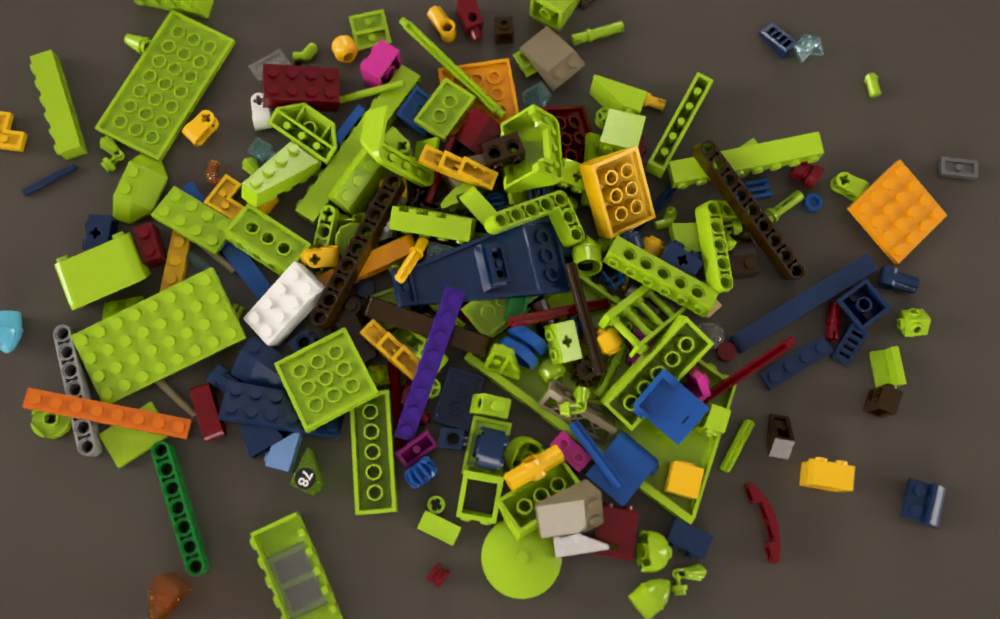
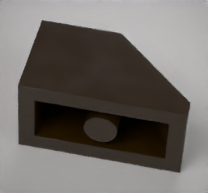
[766,414,795,459]

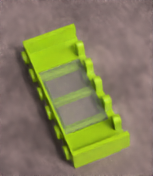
[250,512,343,619]

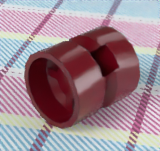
[788,161,825,189]

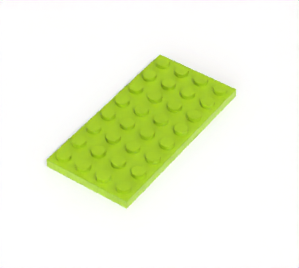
[94,9,236,162]
[71,267,247,404]

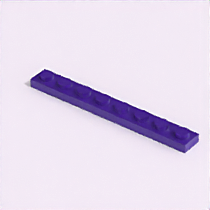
[393,285,466,441]

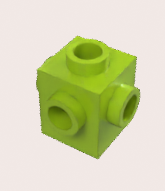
[896,308,931,337]

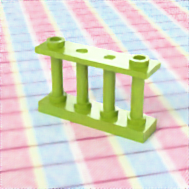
[598,285,686,358]

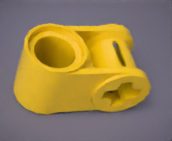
[182,110,219,146]
[301,245,340,268]

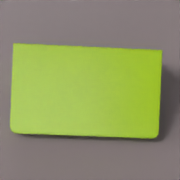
[869,346,907,387]

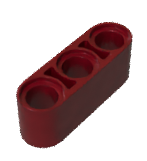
[190,382,227,442]

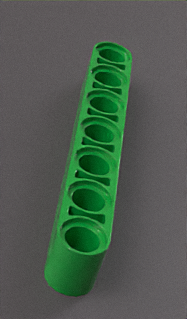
[151,441,210,576]

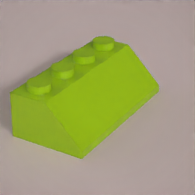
[326,148,391,218]
[496,460,580,541]

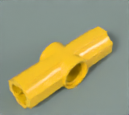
[504,444,564,491]

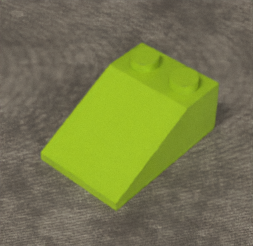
[589,74,647,115]

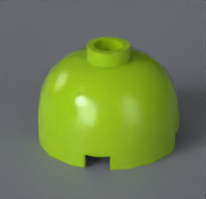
[504,436,543,470]
[636,531,672,572]

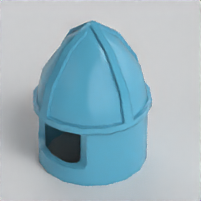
[0,311,24,353]

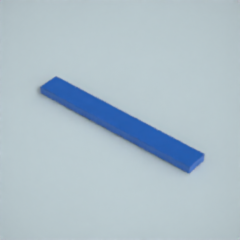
[181,181,272,301]

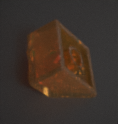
[148,572,193,619]

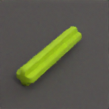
[720,419,755,473]

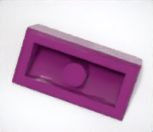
[395,429,438,469]

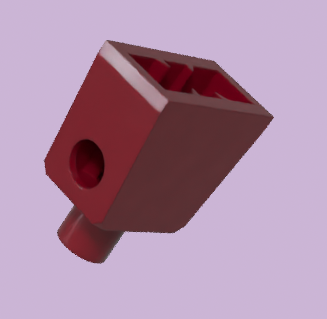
[455,0,484,42]

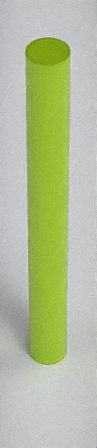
[340,79,406,104]

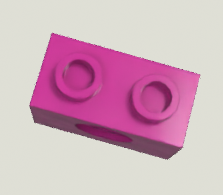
[548,431,592,474]

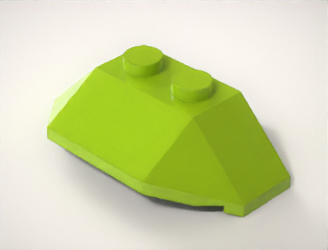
[267,102,338,164]
[112,153,169,225]

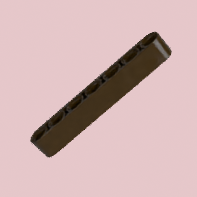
[362,296,493,357]

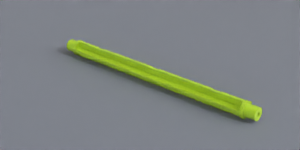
[399,17,506,119]

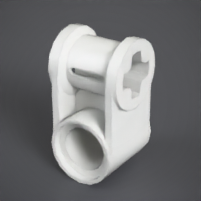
[251,93,274,131]

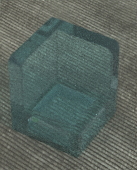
[793,34,824,62]
[522,81,551,107]

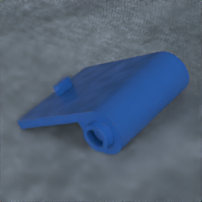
[632,369,710,445]
[585,430,660,507]

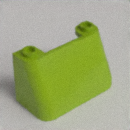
[500,104,564,193]
[54,231,151,310]

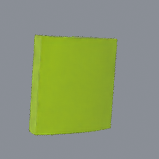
[349,9,392,51]

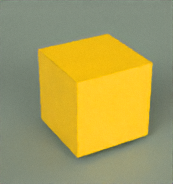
[662,461,704,500]

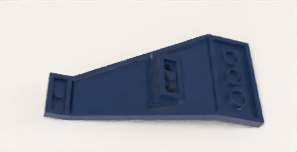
[390,218,571,308]

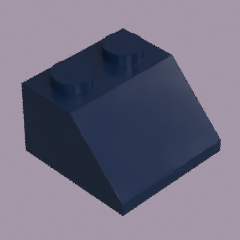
[836,278,892,331]

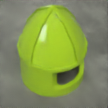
[572,235,603,276]
[628,578,671,619]

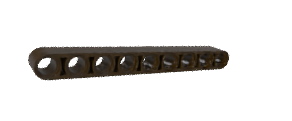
[692,140,805,280]
[310,173,405,330]

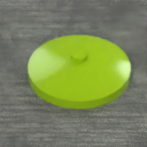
[481,520,562,599]

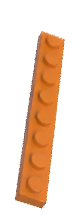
[22,387,192,440]

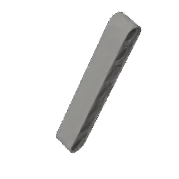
[53,325,103,457]

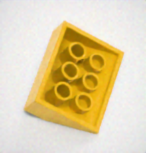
[579,146,656,239]

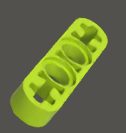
[308,205,340,276]

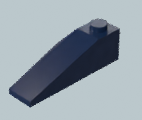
[231,336,286,391]

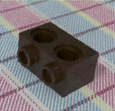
[481,132,525,171]
[862,383,904,418]

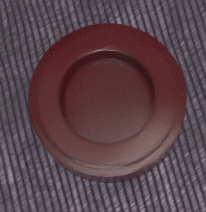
[716,342,737,362]

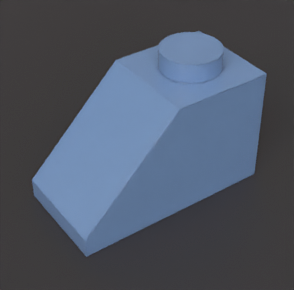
[264,433,304,473]

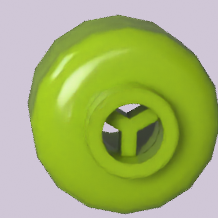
[537,355,566,384]

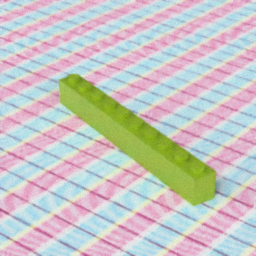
[295,65,421,227]

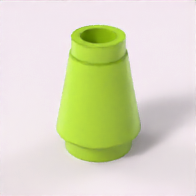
[124,34,151,54]

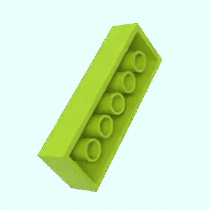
[599,315,714,431]
[350,390,398,515]

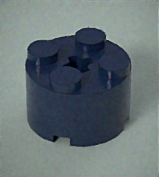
[471,426,509,471]

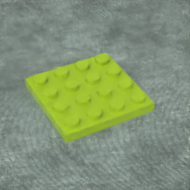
[274,327,380,433]

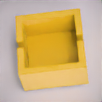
[799,457,855,492]

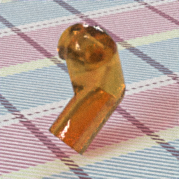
[205,159,221,186]

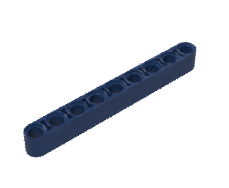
[730,253,879,354]

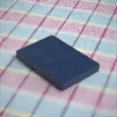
[431,365,486,433]

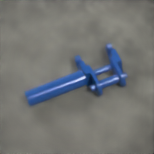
[600,269,627,291]

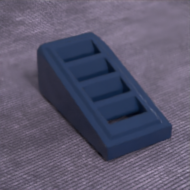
[758,22,798,59]
[830,323,869,367]

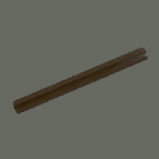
[564,262,607,376]

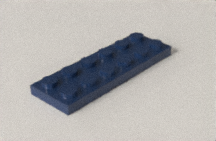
[219,381,345,440]

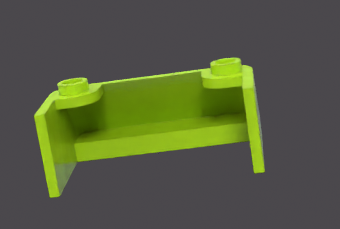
[361,105,440,188]

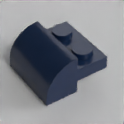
[900,478,947,529]

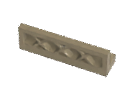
[538,379,619,445]

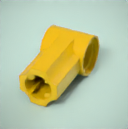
[427,5,456,43]

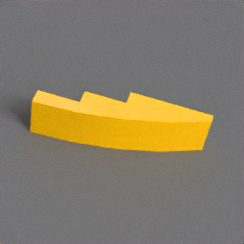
[417,144,499,191]
[359,319,420,380]

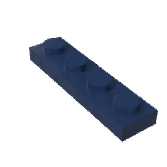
[758,335,834,391]

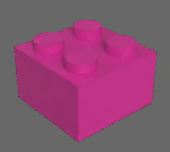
[360,39,402,94]

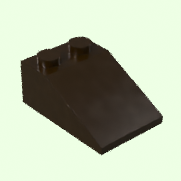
[724,223,761,280]

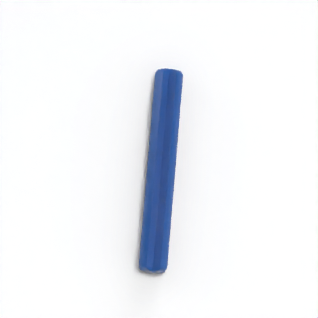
[569,420,625,490]

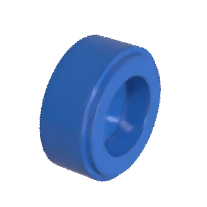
[802,193,823,213]

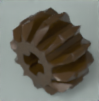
[569,355,600,388]

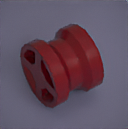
[426,562,450,589]

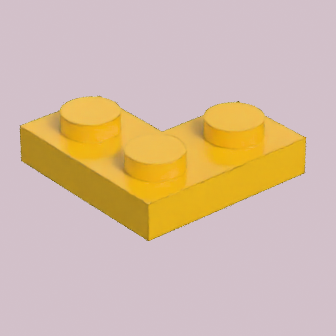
[0,111,28,152]
[203,174,244,221]

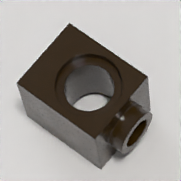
[494,16,514,45]

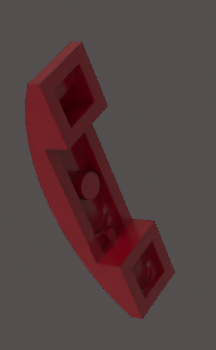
[743,483,781,564]

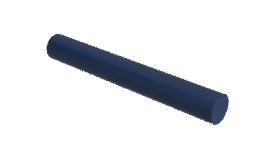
[22,163,77,196]

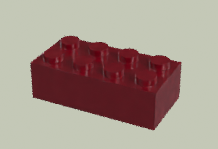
[262,63,340,112]

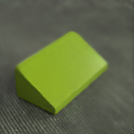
[417,510,462,546]

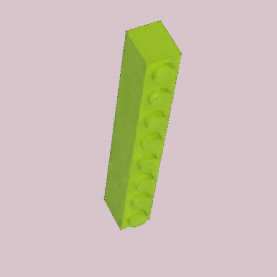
[667,131,824,189]

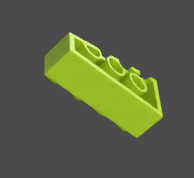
[133,0,214,19]
[241,141,322,208]
[389,205,477,245]

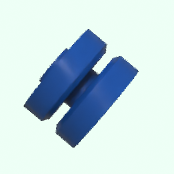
[499,325,548,370]

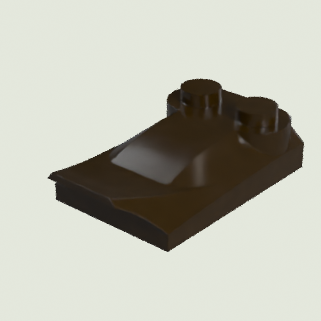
[324,295,378,363]

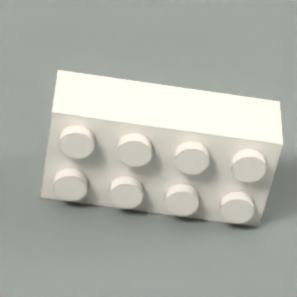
[243,261,326,347]

